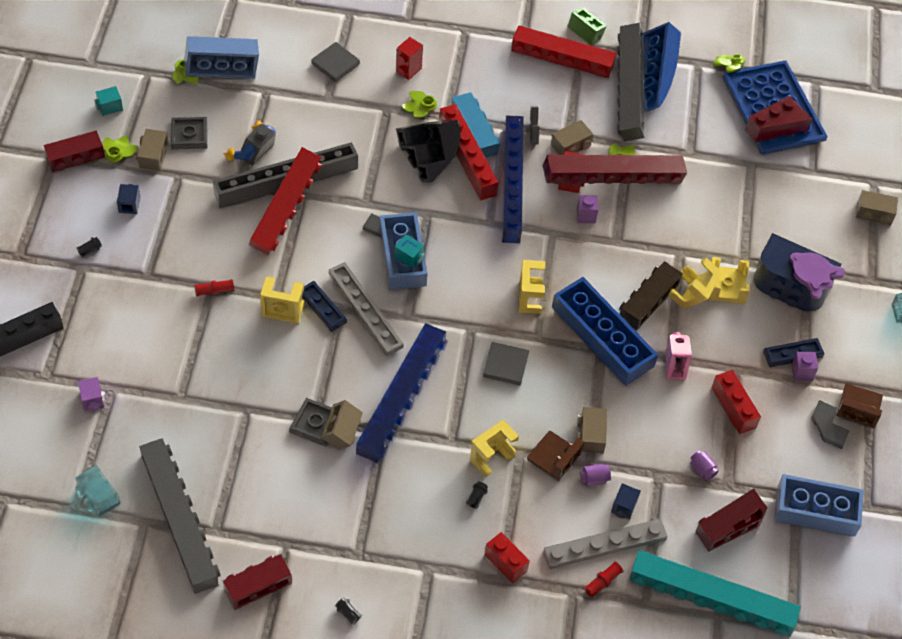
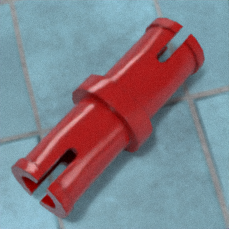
[194,279,234,297]
[584,561,624,598]

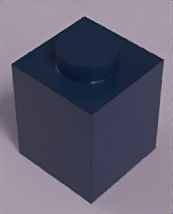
[117,184,141,214]
[611,483,641,520]

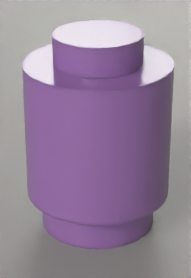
[690,451,719,481]
[580,464,611,486]

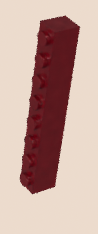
[542,155,688,184]

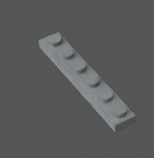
[329,262,404,356]
[543,518,668,569]

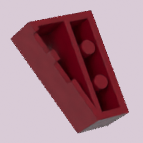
[745,96,812,142]
[695,488,768,552]

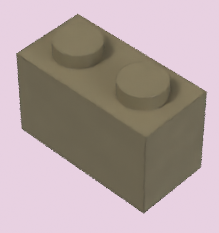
[551,120,593,155]
[135,129,169,171]
[856,190,898,225]
[321,400,363,450]
[577,407,607,453]

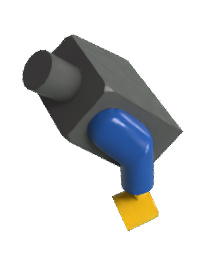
[223,120,276,166]

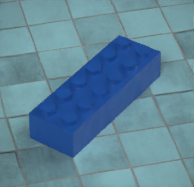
[552,277,658,386]

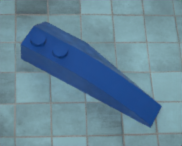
[644,22,681,112]

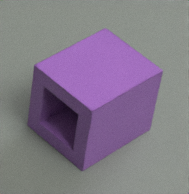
[577,195,598,223]
[792,352,818,381]
[78,377,104,411]

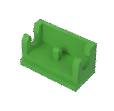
[567,7,607,46]

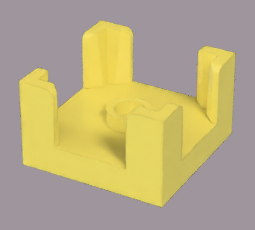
[708,257,750,304]
[668,258,722,309]
[518,260,546,314]
[260,276,305,324]
[470,419,519,477]

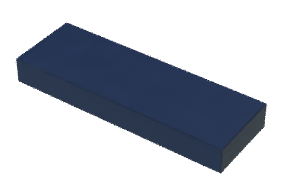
[302,281,347,332]
[763,338,825,367]

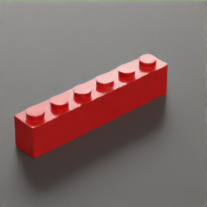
[511,25,616,79]
[439,104,498,201]
[249,147,322,255]

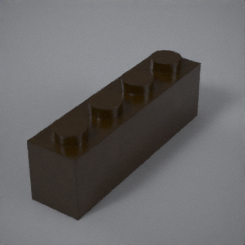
[619,261,683,331]

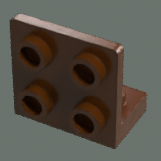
[836,383,883,428]
[527,431,584,481]

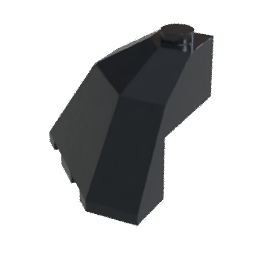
[396,119,461,183]

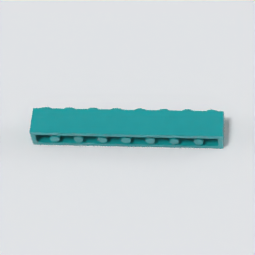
[629,550,801,637]

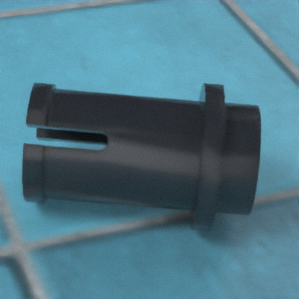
[76,237,102,258]
[466,481,488,509]
[335,597,362,625]

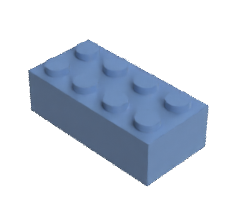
[184,36,259,79]
[379,212,428,290]
[774,474,864,537]

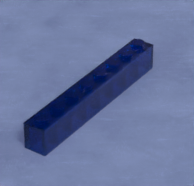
[502,115,524,244]
[356,323,448,463]

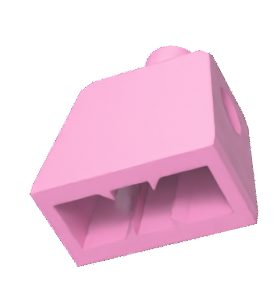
[665,332,692,380]

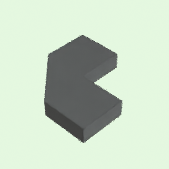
[530,106,540,144]
[811,400,850,449]

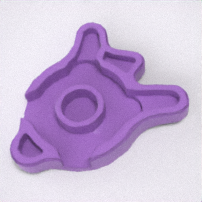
[789,252,845,299]

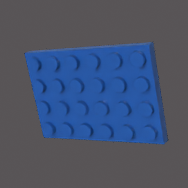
[722,60,828,155]

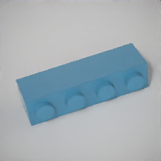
[451,92,500,158]

